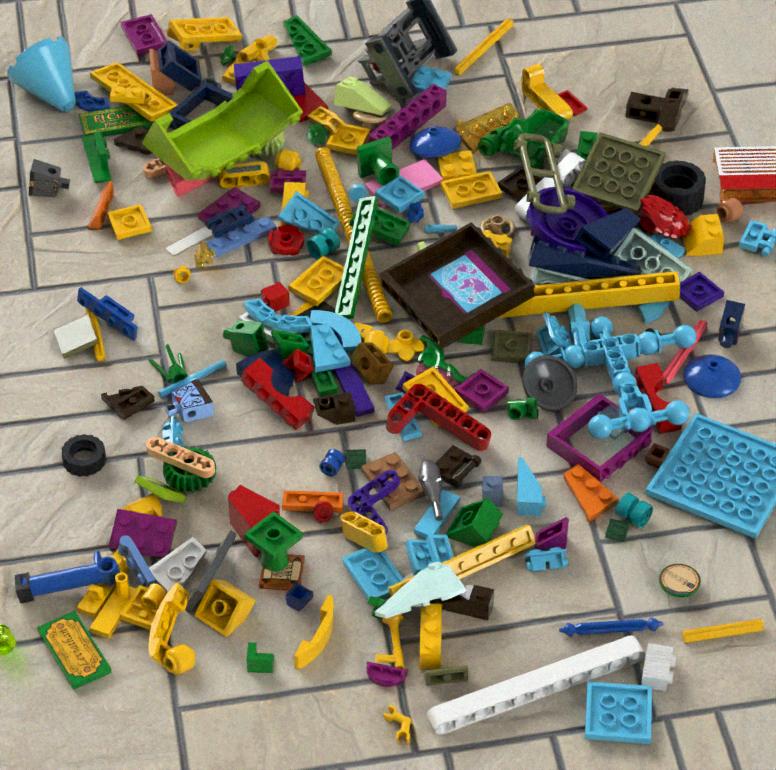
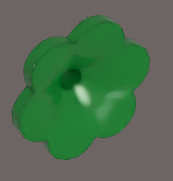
[221,45,237,65]
[306,124,328,145]

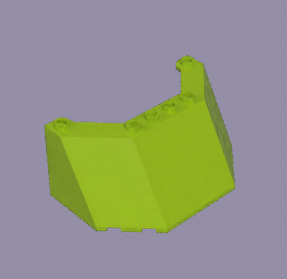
[142,60,303,181]

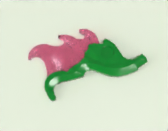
[416,335,474,388]

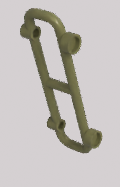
[514,133,575,214]

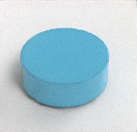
[349,184,367,202]

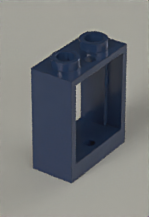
[158,40,202,91]

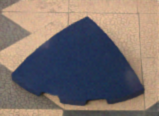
[236,349,294,396]

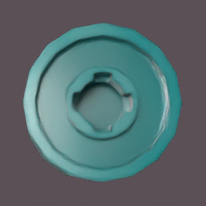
[306,227,340,260]
[615,492,654,528]

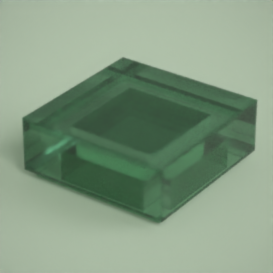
[346,449,366,469]
[605,518,630,542]

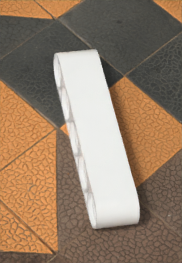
[514,152,586,222]

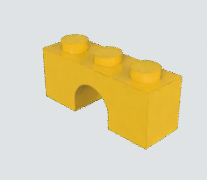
[419,603,442,669]

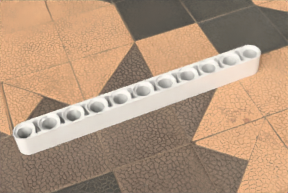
[426,635,645,735]

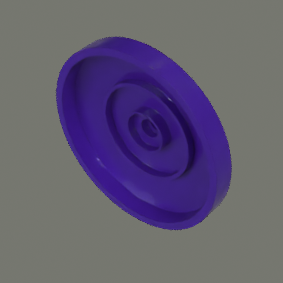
[527,187,608,255]

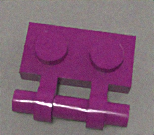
[270,169,306,193]

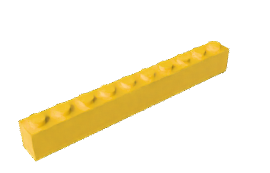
[498,271,680,318]

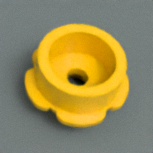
[173,266,191,284]

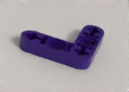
[348,470,401,535]

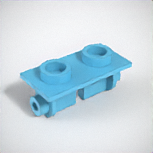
[163,416,183,455]
[524,547,568,572]

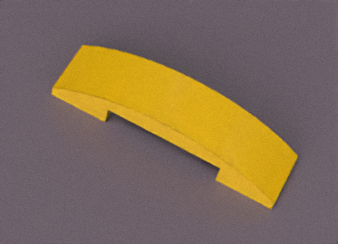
[149,583,190,667]
[294,594,334,670]

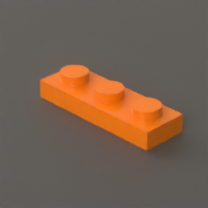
[282,490,344,513]

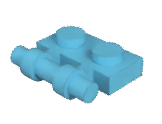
[739,220,776,256]

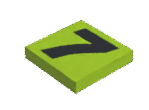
[134,475,187,503]

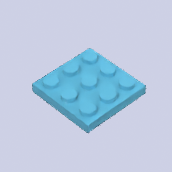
[585,682,652,744]

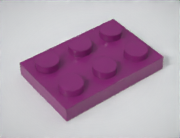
[121,14,167,55]
[198,187,261,234]
[108,509,177,559]

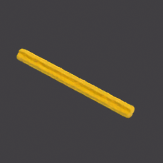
[454,18,514,75]

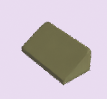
[424,665,468,686]

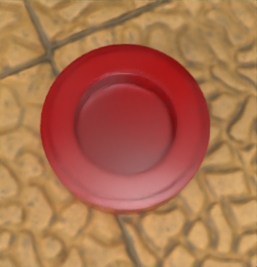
[313,501,334,522]

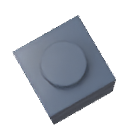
[482,476,503,507]

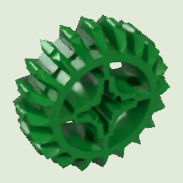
[163,446,216,493]

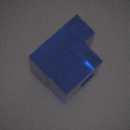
[285,583,313,612]

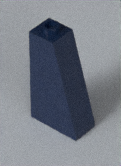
[575,208,641,261]

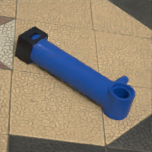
[15,551,120,604]

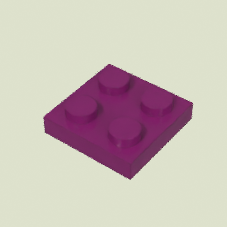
[455,369,509,413]

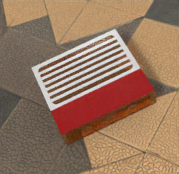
[713,146,776,202]

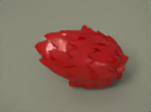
[634,195,692,239]

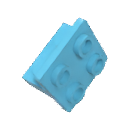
[536,312,573,355]

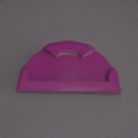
[366,661,408,687]

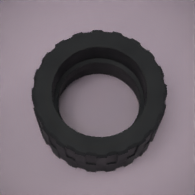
[651,160,706,216]

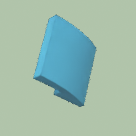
[405,534,454,575]

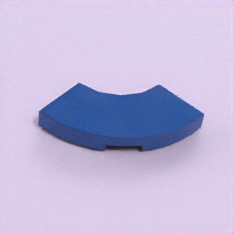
[75,90,110,112]

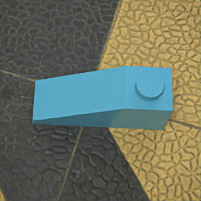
[517,457,546,516]

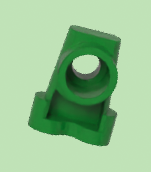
[507,398,539,420]

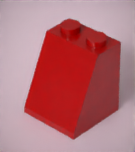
[228,485,280,557]

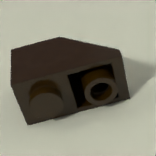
[313,392,355,425]

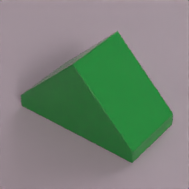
[271,330,310,360]

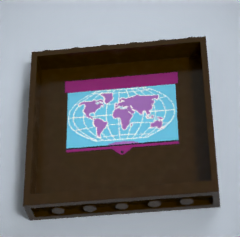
[379,222,535,349]

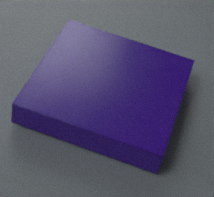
[680,272,724,312]

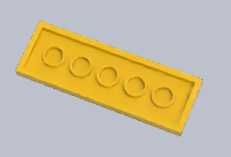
[90,62,178,122]

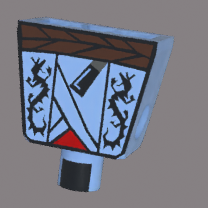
[165,379,214,422]

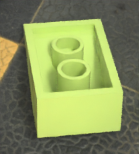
[333,77,392,115]

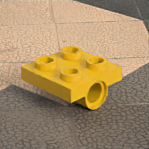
[120,583,166,630]

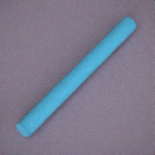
[158,360,227,398]

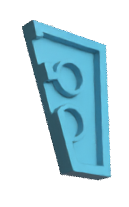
[277,191,340,234]
[310,323,351,373]

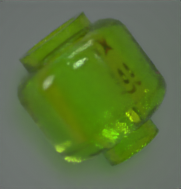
[0,624,16,656]

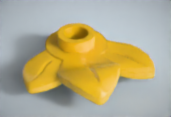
[387,330,424,361]

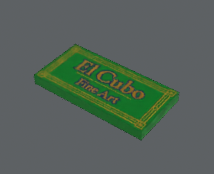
[79,106,152,137]

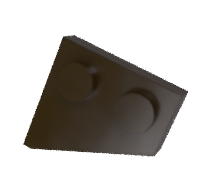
[114,126,152,155]
[101,386,155,420]

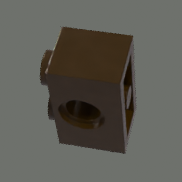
[625,92,664,124]

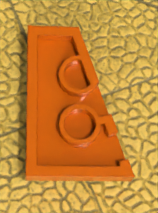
[563,464,619,522]

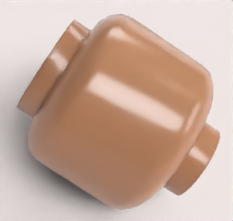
[717,198,743,223]

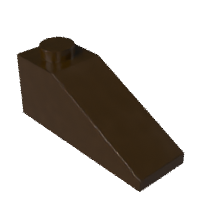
[429,585,494,621]

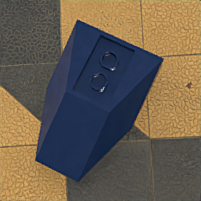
[528,234,642,278]

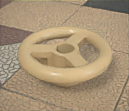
[353,110,387,130]
[480,215,516,238]

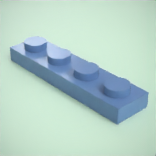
[205,216,277,258]

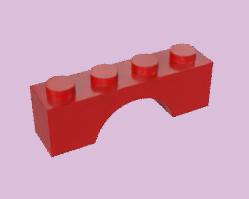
[241,358,315,430]
[633,363,682,434]

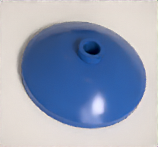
[409,126,461,158]
[683,354,741,398]

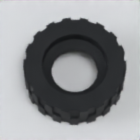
[61,434,106,477]

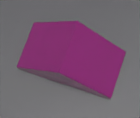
[534,517,569,551]

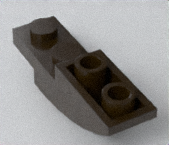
[658,88,689,132]

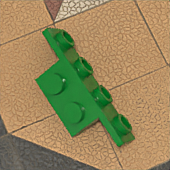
[82,131,111,183]

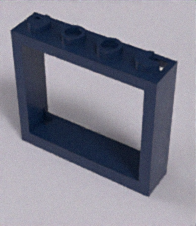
[169,82,233,130]

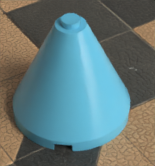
[7,37,76,112]

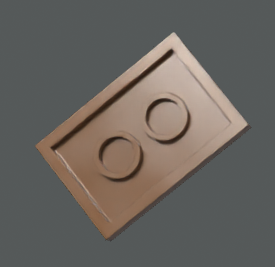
[361,452,425,510]

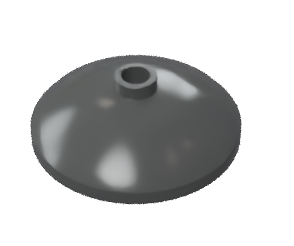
[522,355,578,411]

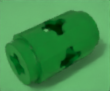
[478,126,506,157]

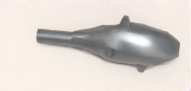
[418,460,443,521]

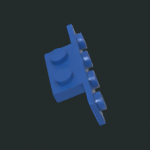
[77,287,138,341]

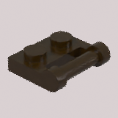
[435,445,482,488]

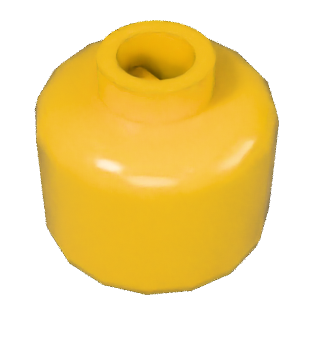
[275,149,302,171]
[364,330,389,355]
[163,644,196,675]

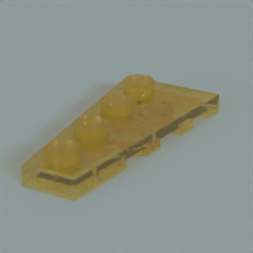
[453,103,520,154]

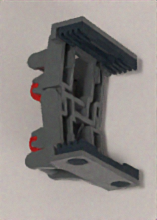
[357,0,458,100]

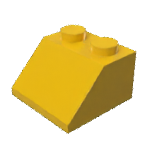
[682,214,724,256]
[194,579,256,637]

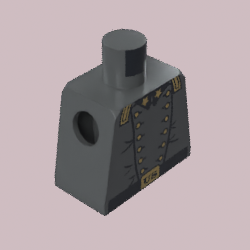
[28,159,70,197]

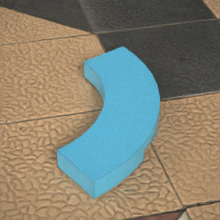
[244,299,313,333]
[310,310,362,352]

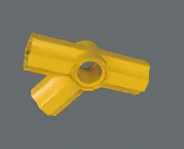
[237,35,278,63]

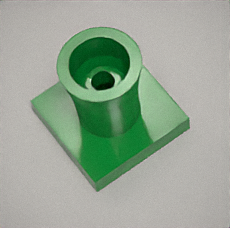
[357,137,399,185]
[244,511,303,571]

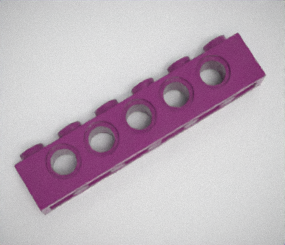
[369,84,447,150]

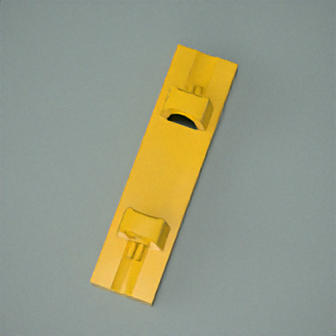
[77,549,130,619]

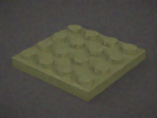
[572,132,666,214]

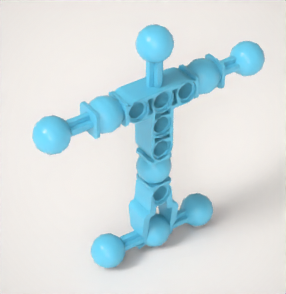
[525,316,697,439]

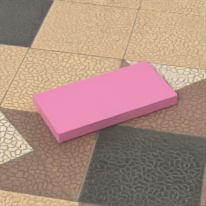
[365,159,443,208]

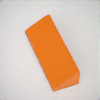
[88,181,114,230]

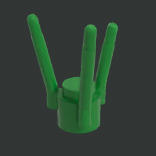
[149,344,188,383]

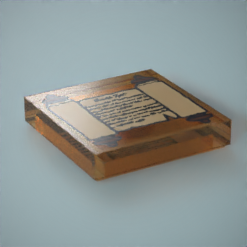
[259,554,305,592]

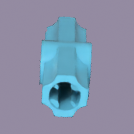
[568,304,591,347]

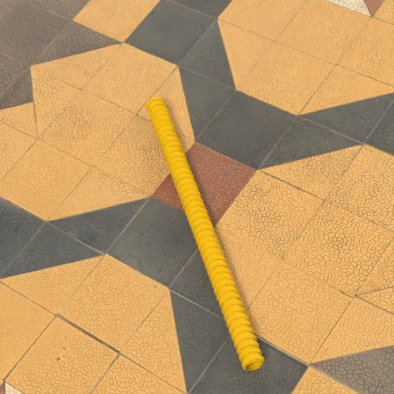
[315,147,393,323]

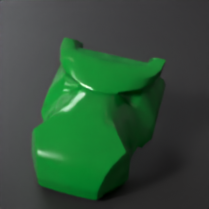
[498,109,569,169]

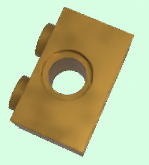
[350,342,394,385]

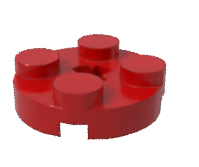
[268,225,304,256]

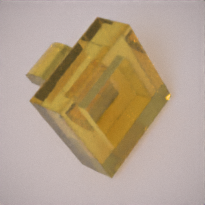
[194,242,215,268]

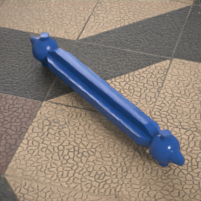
[559,617,664,637]

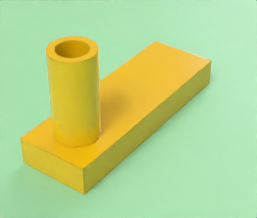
[90,573,136,639]

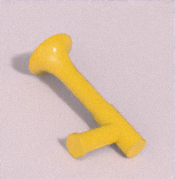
[375,614,405,669]

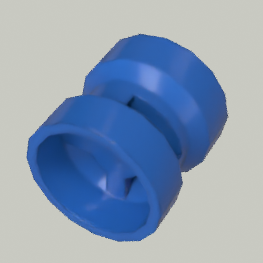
[319,449,345,477]

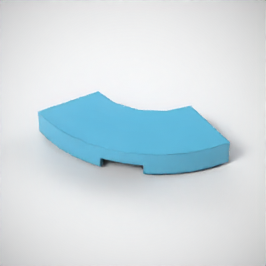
[639,301,669,323]

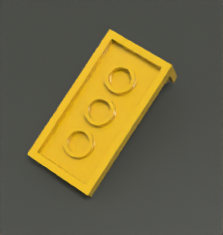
[167,17,242,51]

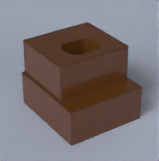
[645,443,670,468]

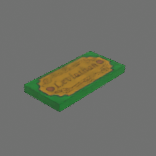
[37,611,112,690]

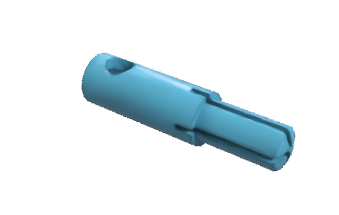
[425,225,457,233]

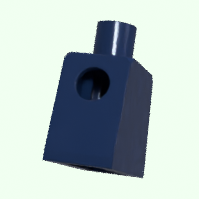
[718,300,745,348]

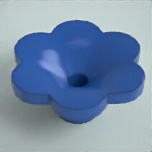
[406,202,424,223]

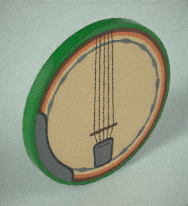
[659,564,701,597]

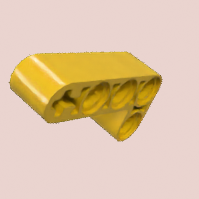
[521,63,573,120]

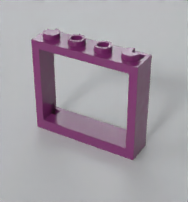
[546,393,653,483]

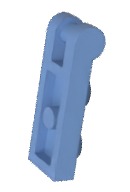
[118,535,156,588]

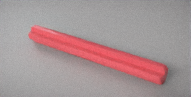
[663,319,708,384]

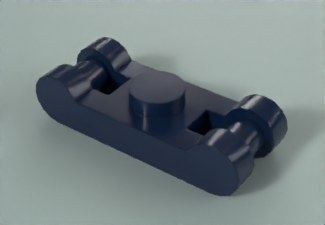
[205,205,254,238]

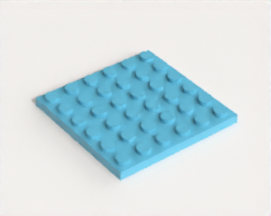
[645,413,776,539]

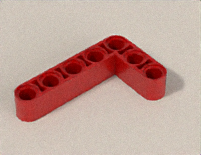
[386,384,491,451]

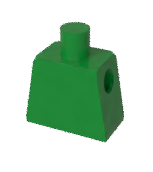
[223,320,269,357]

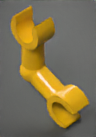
[383,705,411,745]

